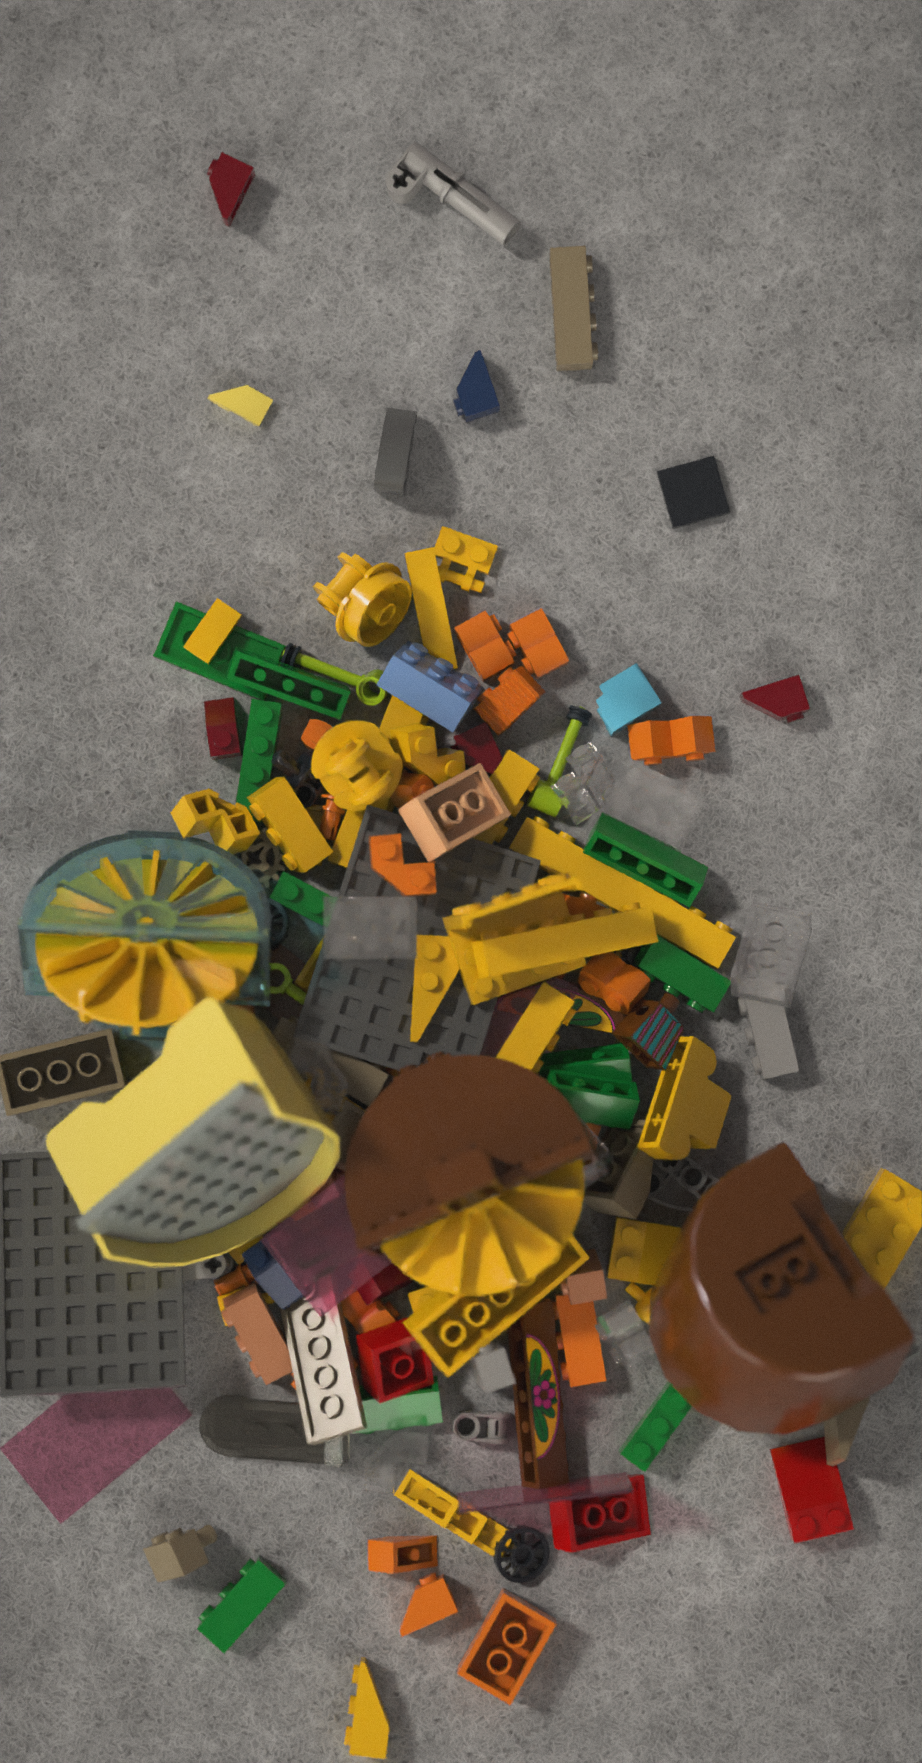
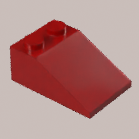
[770,1436,854,1544]
[547,1474,651,1553]

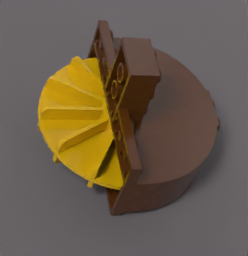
[344,1051,600,1296]

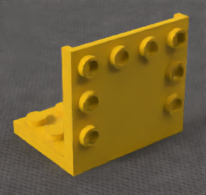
[442,872,587,1005]

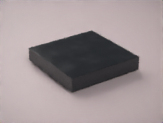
[656,456,730,530]

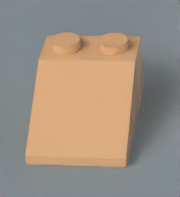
[398,763,511,862]

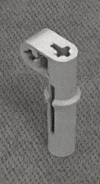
[385,142,521,246]

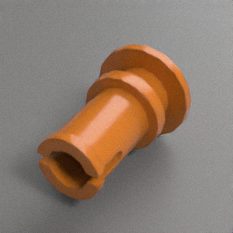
[319,794,345,841]
[213,1264,259,1296]

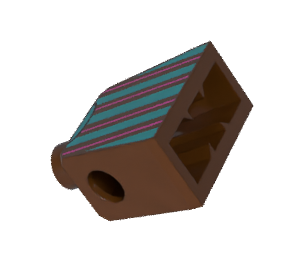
[612,993,684,1071]

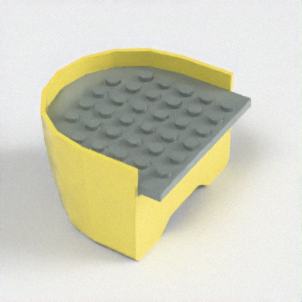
[46,998,340,1267]

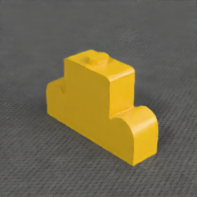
[637,1036,731,1160]

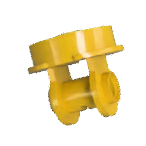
[313,552,412,647]
[311,720,403,811]

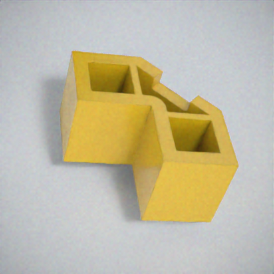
[390,724,466,786]
[171,789,260,857]

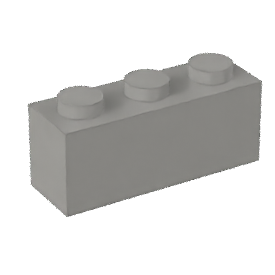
[737,983,800,1080]
[469,1339,516,1393]

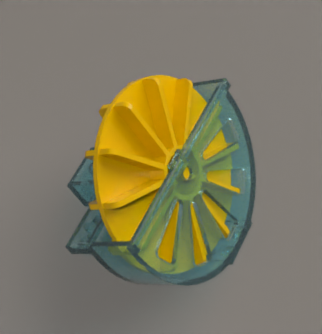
[18,830,271,1041]

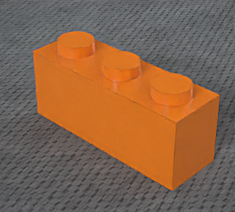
[553,1293,606,1387]

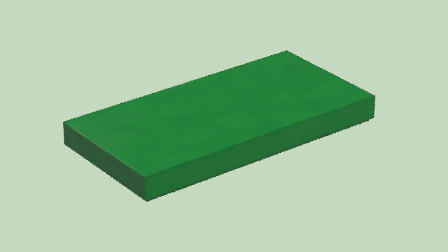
[153,601,287,700]

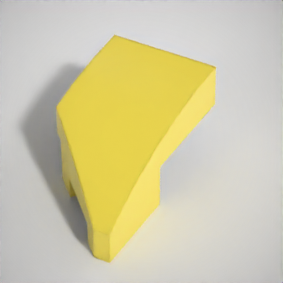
[207,385,273,426]

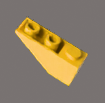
[344,1657,390,1759]

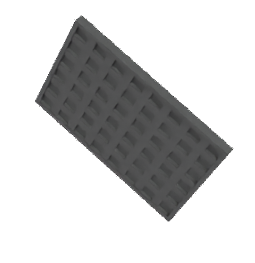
[293,805,541,1070]
[0,1151,186,1398]

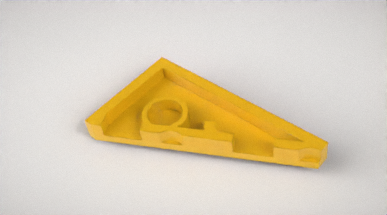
[410,935,460,1042]

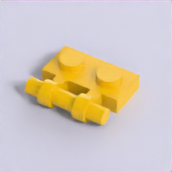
[434,526,498,593]

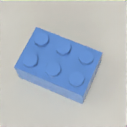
[376,641,484,732]

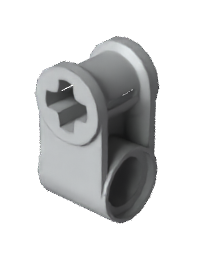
[183,1252,235,1281]
[452,1410,511,1444]

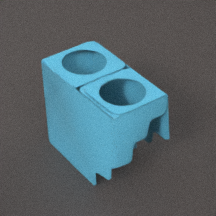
[596,663,662,736]

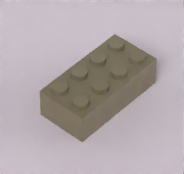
[0,1028,128,1116]

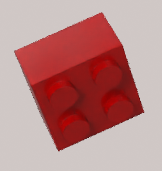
[356,1316,434,1404]

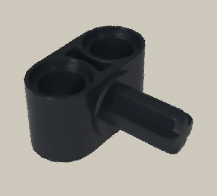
[271,750,324,808]

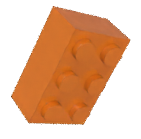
[457,1588,557,1705]

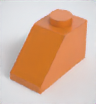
[368,1535,438,1574]
[399,1572,458,1637]

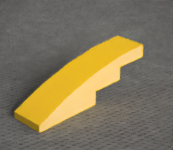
[404,547,458,669]
[394,1469,516,1556]

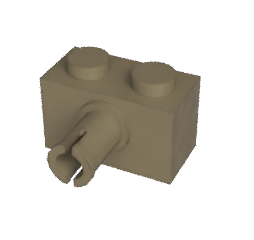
[143,1524,217,1582]

